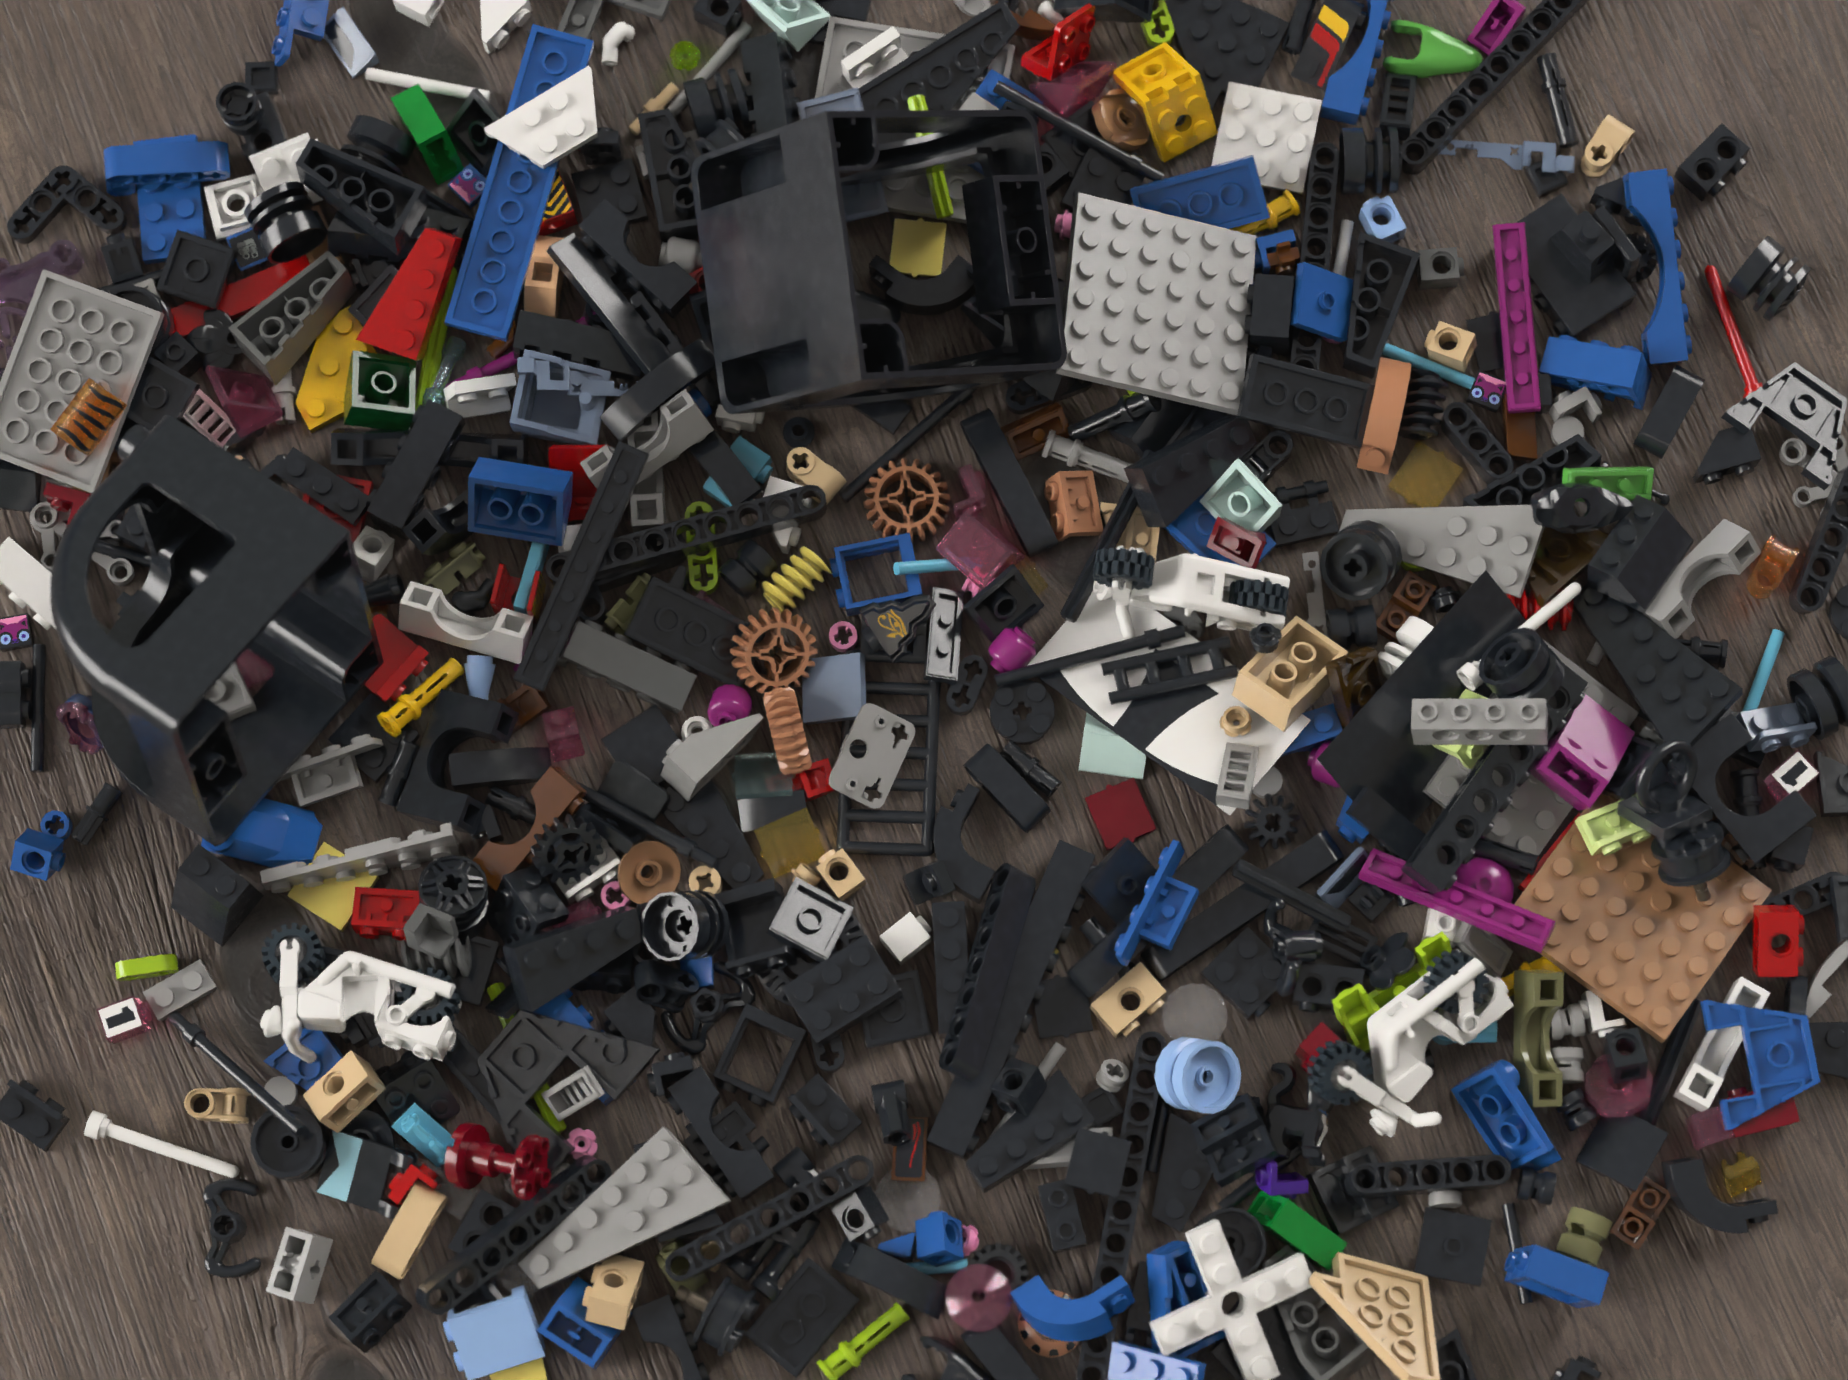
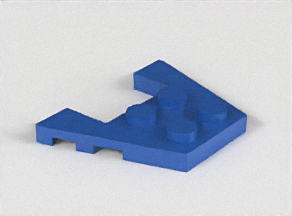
[1700,1000,1820,1130]

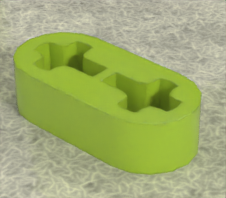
[115,954,179,981]

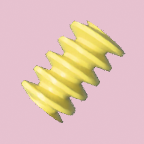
[761,546,832,614]

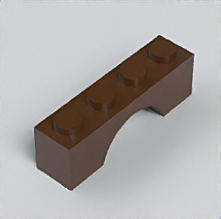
[472,766,588,891]

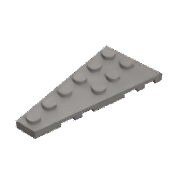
[518,1127,732,1289]

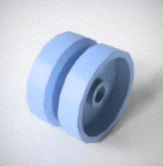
[1155,1037,1241,1114]

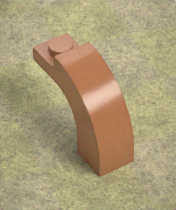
[1357,357,1412,474]

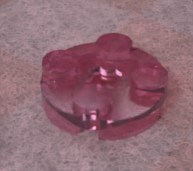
[1584,1052,1652,1117]

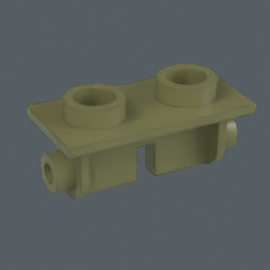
[420,540,486,597]
[604,572,651,638]

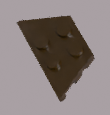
[1527,527,1613,607]
[1325,647,1385,729]

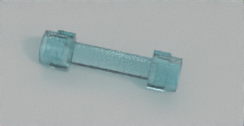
[422,337,466,406]

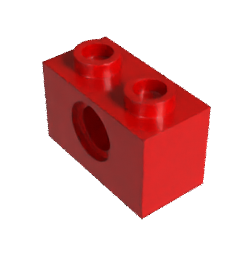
[1752,905,1804,977]

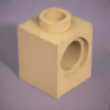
[1425,321,1477,373]
[816,848,866,902]

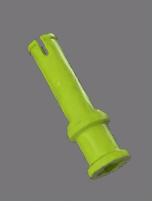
[816,1302,910,1380]

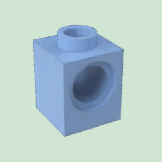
[1358,195,1406,243]

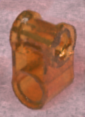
[1746,534,1800,599]

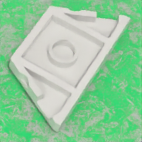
[484,66,598,169]

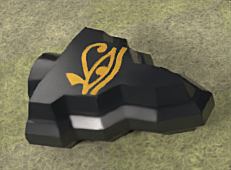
[859,595,937,664]

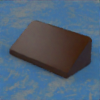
[1502,394,1537,461]
[1001,403,1070,461]

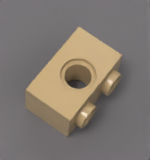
[1090,962,1167,1038]
[303,1050,386,1133]
[582,1254,645,1330]

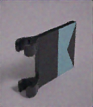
[316,1130,418,1219]

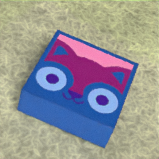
[447,163,486,209]

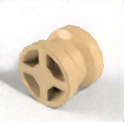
[689,866,723,894]

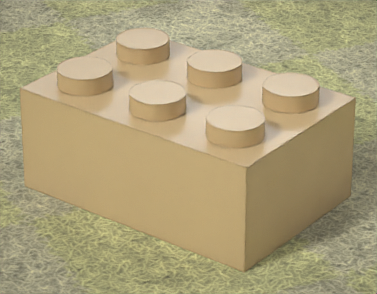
[1232,615,1348,732]

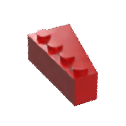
[356,228,462,360]

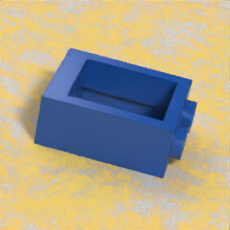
[829,533,923,617]
[1504,1244,1609,1308]

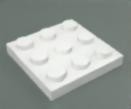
[1211,82,1322,195]

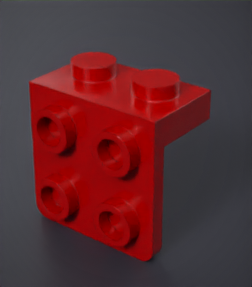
[1020,3,1095,81]
[548,445,611,522]
[364,614,429,703]

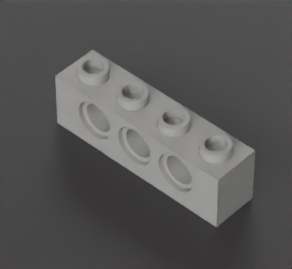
[1411,698,1548,745]

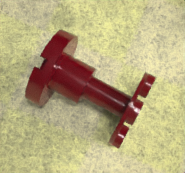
[444,1122,551,1201]

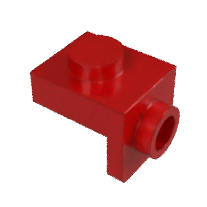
[387,1163,442,1205]

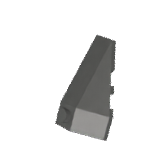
[1262,1244,1376,1380]

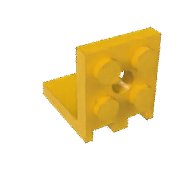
[1111,42,1218,163]

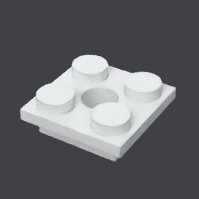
[204,173,264,241]

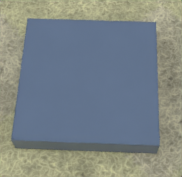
[802,652,866,725]

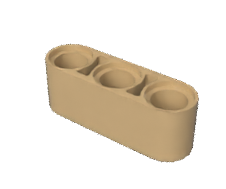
[371,1180,448,1281]

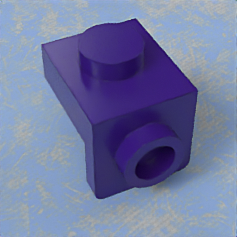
[1255,1160,1308,1199]

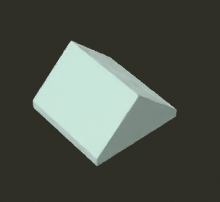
[747,0,831,52]
[1200,458,1283,532]
[1078,713,1146,780]

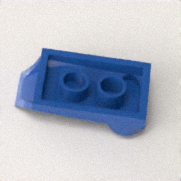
[201,798,323,868]
[1450,1060,1562,1172]

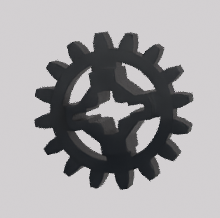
[530,814,603,885]

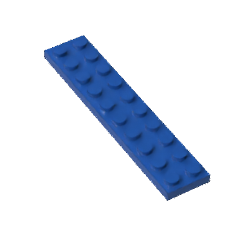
[444,24,594,342]

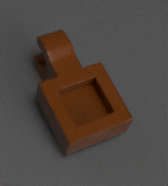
[1267,241,1301,276]

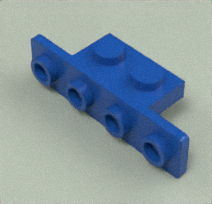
[272,0,329,67]
[1115,839,1200,966]

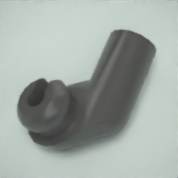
[1164,606,1205,639]

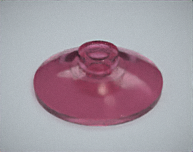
[945,1264,1012,1332]

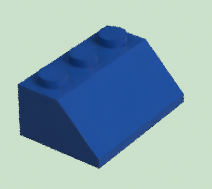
[468,457,573,547]

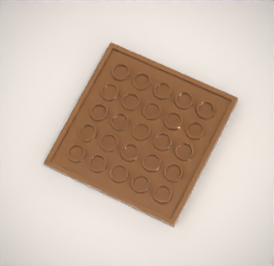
[1514,792,1772,1043]

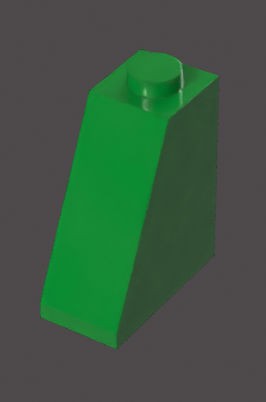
[391,84,464,185]
[1247,1190,1347,1271]

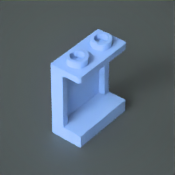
[443,1285,545,1380]

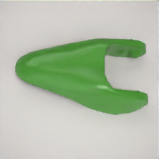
[1383,20,1482,78]

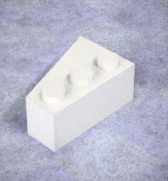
[0,537,56,631]

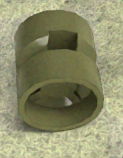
[1555,1207,1612,1267]

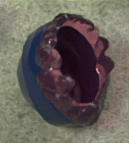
[56,694,103,755]

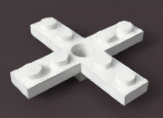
[1149,1219,1312,1380]

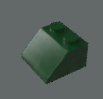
[344,350,416,430]

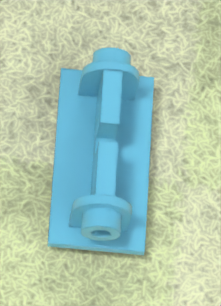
[391,1102,456,1168]

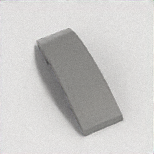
[1806,939,1848,1019]

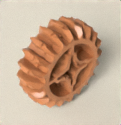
[864,458,950,544]
[730,607,818,694]
[763,687,812,775]

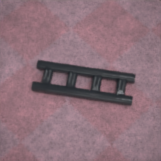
[1101,636,1238,705]

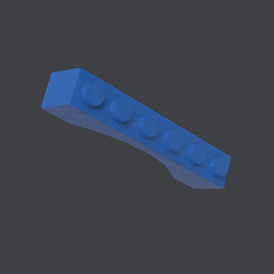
[1319,0,1394,126]
[1623,168,1692,366]

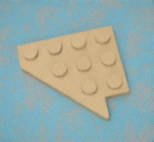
[1308,1252,1440,1380]

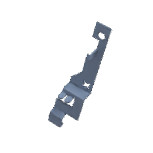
[1439,140,1575,173]
[517,357,638,397]

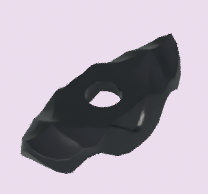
[1531,483,1634,534]

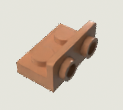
[1044,470,1103,541]

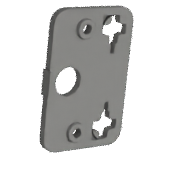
[828,703,916,809]

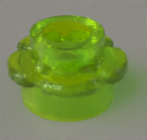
[670,41,701,71]

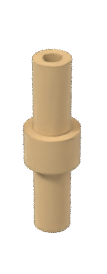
[628,82,679,136]

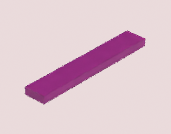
[1492,222,1541,414]
[1359,848,1556,953]

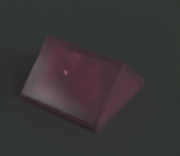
[1029,61,1117,118]
[205,365,283,438]
[936,511,1026,590]

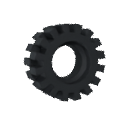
[968,1243,1028,1305]

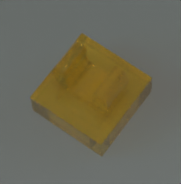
[1721,1152,1762,1197]

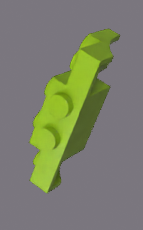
[1332,931,1459,1053]

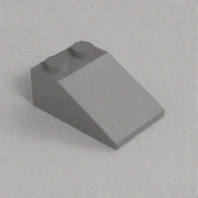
[660,713,764,802]

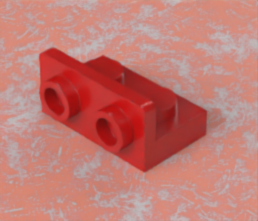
[351,887,420,941]

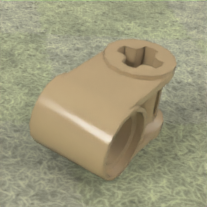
[1581,114,1635,178]
[786,447,846,504]
[184,1088,250,1124]

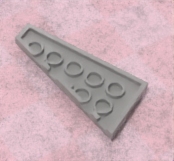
[1339,505,1545,599]
[260,822,460,893]

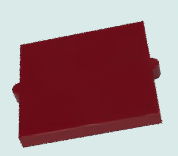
[1084,777,1156,851]

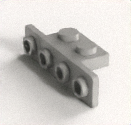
[278,734,383,807]

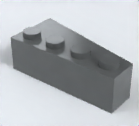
[229,251,357,386]
[557,620,697,714]

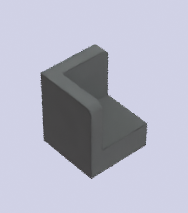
[403,903,459,959]

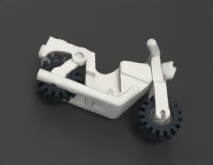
[1093,546,1290,640]
[260,923,462,1063]
[1307,950,1514,1137]

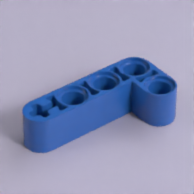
[103,141,231,196]

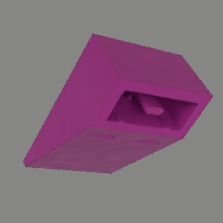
[1528,693,1635,811]

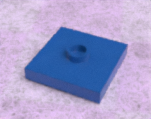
[1290,262,1354,342]

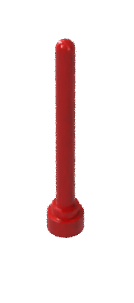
[1704,265,1763,399]

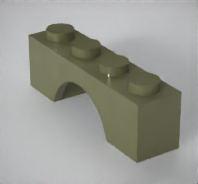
[1513,969,1564,1107]

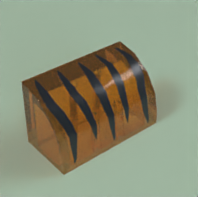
[50,378,128,456]

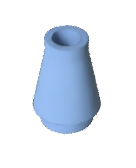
[464,655,496,700]

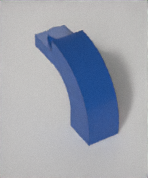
[1010,1275,1135,1342]

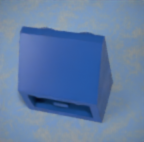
[537,1276,633,1370]

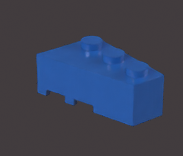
[1539,335,1652,410]
[1146,1241,1226,1358]

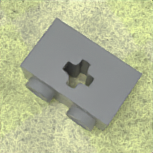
[266,1227,333,1304]

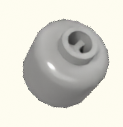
[658,237,703,274]

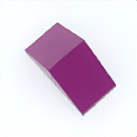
[1466,0,1526,56]

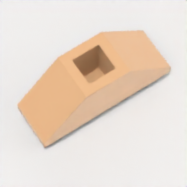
[524,235,564,318]

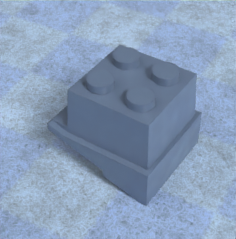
[509,349,611,445]

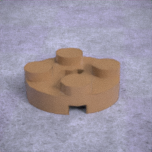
[1092,89,1151,151]

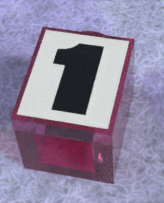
[1763,750,1821,801]
[96,996,152,1044]

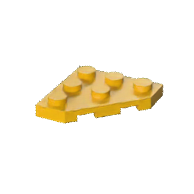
[295,305,377,433]

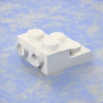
[249,132,323,203]

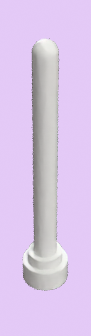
[1457,582,1581,691]
[84,1111,239,1178]

